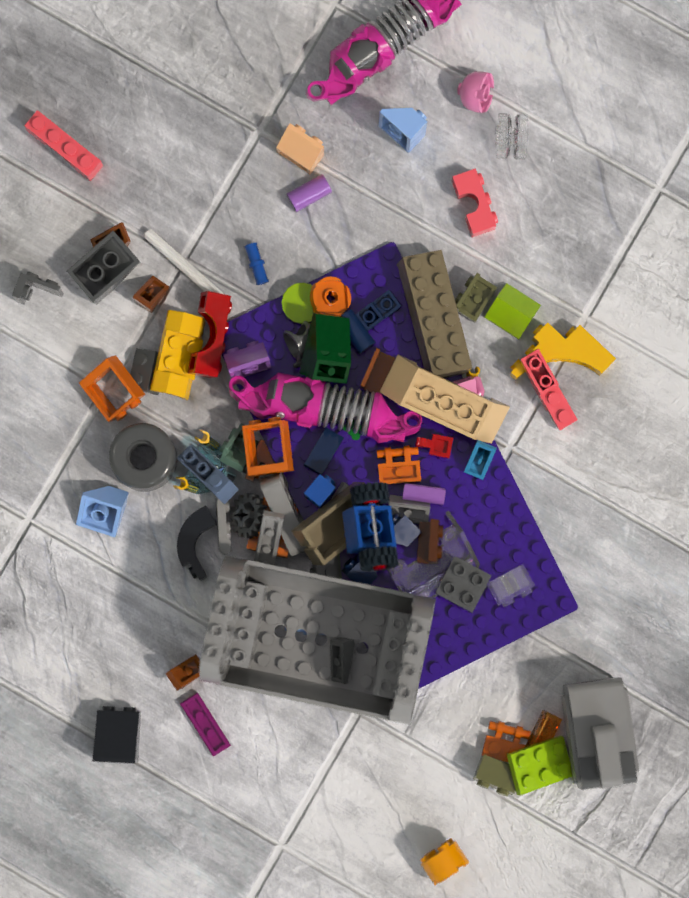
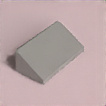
[388,495,431,524]

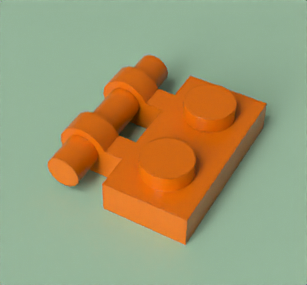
[377,445,421,484]
[481,721,531,762]

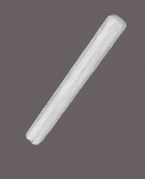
[144,229,224,294]

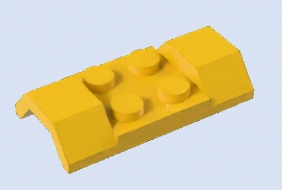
[150,310,206,400]

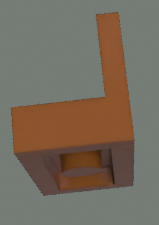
[360,348,395,393]

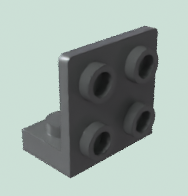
[12,272,64,305]
[436,557,492,613]

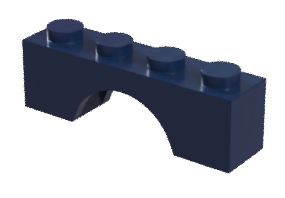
[342,512,422,585]

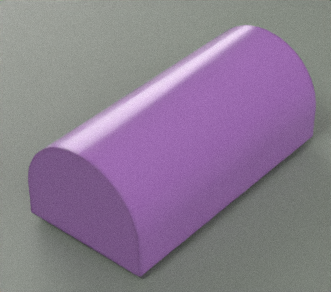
[286,174,332,212]
[402,483,446,505]

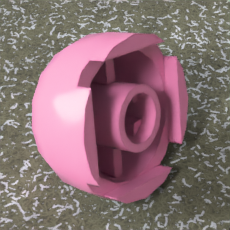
[458,71,494,113]

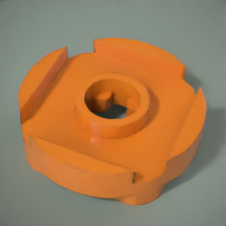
[310,276,351,316]

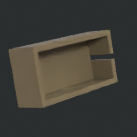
[291,482,379,566]

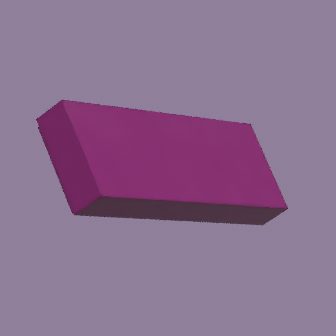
[180,692,231,757]

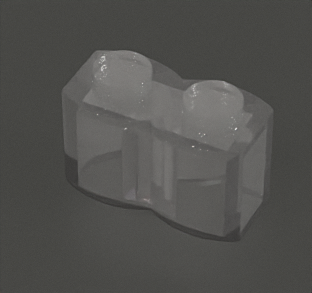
[487,564,535,607]

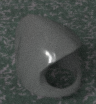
[283,321,311,368]

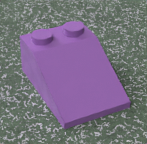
[224,341,271,378]

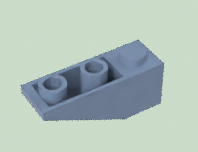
[177,444,239,505]

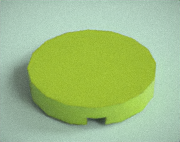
[282,282,314,324]

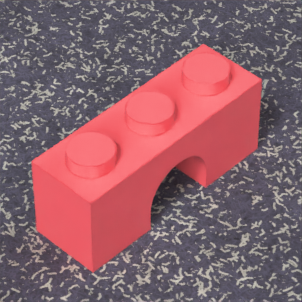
[451,168,498,237]

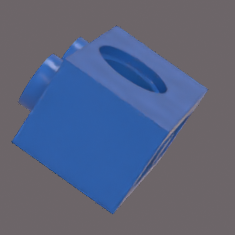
[304,474,336,509]

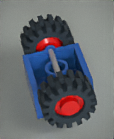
[342,482,399,572]

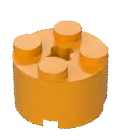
[420,838,469,886]

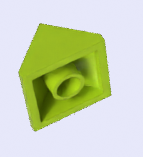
[484,283,541,340]

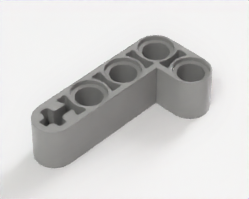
[260,472,306,556]

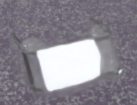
[385,511,480,598]

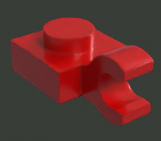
[415,434,453,459]

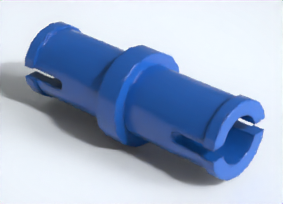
[244,242,269,286]

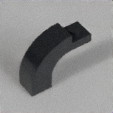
[177,506,217,581]

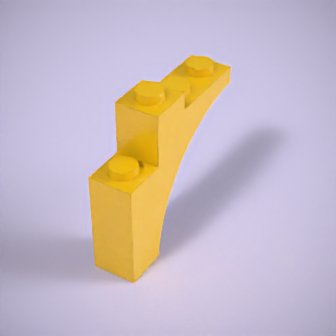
[510,322,616,381]

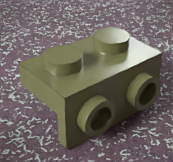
[455,273,497,323]

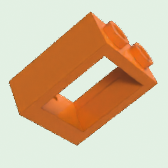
[79,355,146,422]
[242,417,294,476]

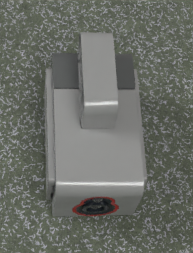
[561,677,639,790]

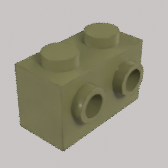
[473,754,516,797]

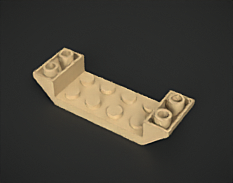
[380,354,510,444]

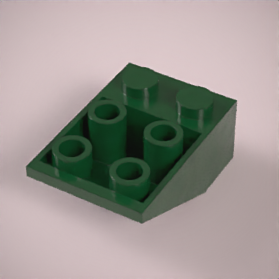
[299,313,351,384]

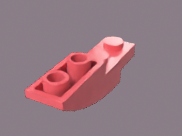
[520,349,578,430]

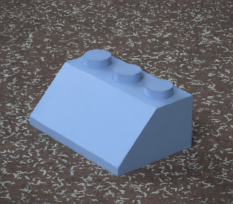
[379,108,427,153]

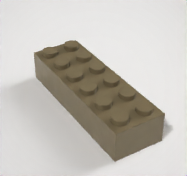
[397,250,472,378]

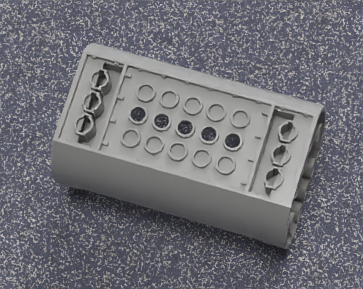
[199,556,436,725]

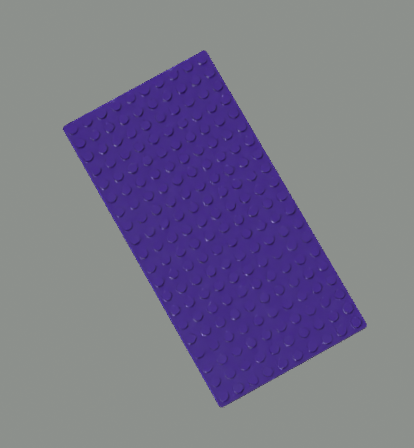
[221,242,578,689]

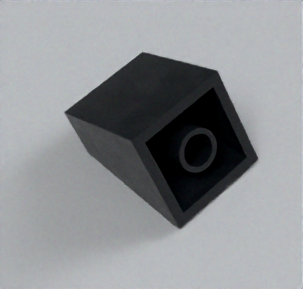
[92,706,141,764]

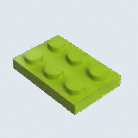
[507,736,572,795]

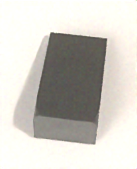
[330,637,354,684]

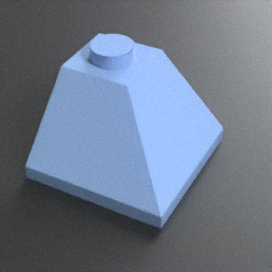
[76,486,129,537]

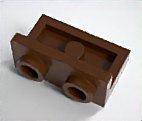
[417,519,444,564]

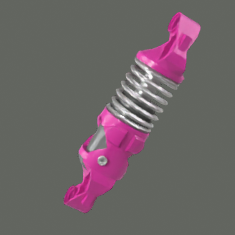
[306,0,462,105]
[229,372,422,443]

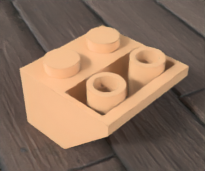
[276,123,324,175]

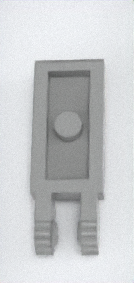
[215,497,232,555]

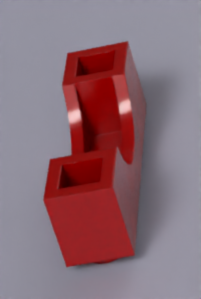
[187,291,232,378]

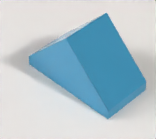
[464,440,497,480]

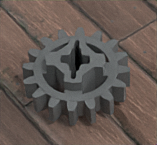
[229,493,267,539]

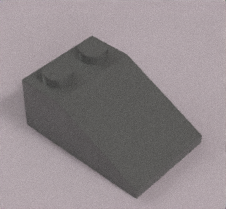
[67,231,140,305]

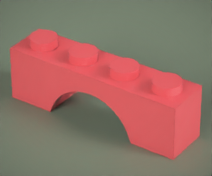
[24,110,103,181]

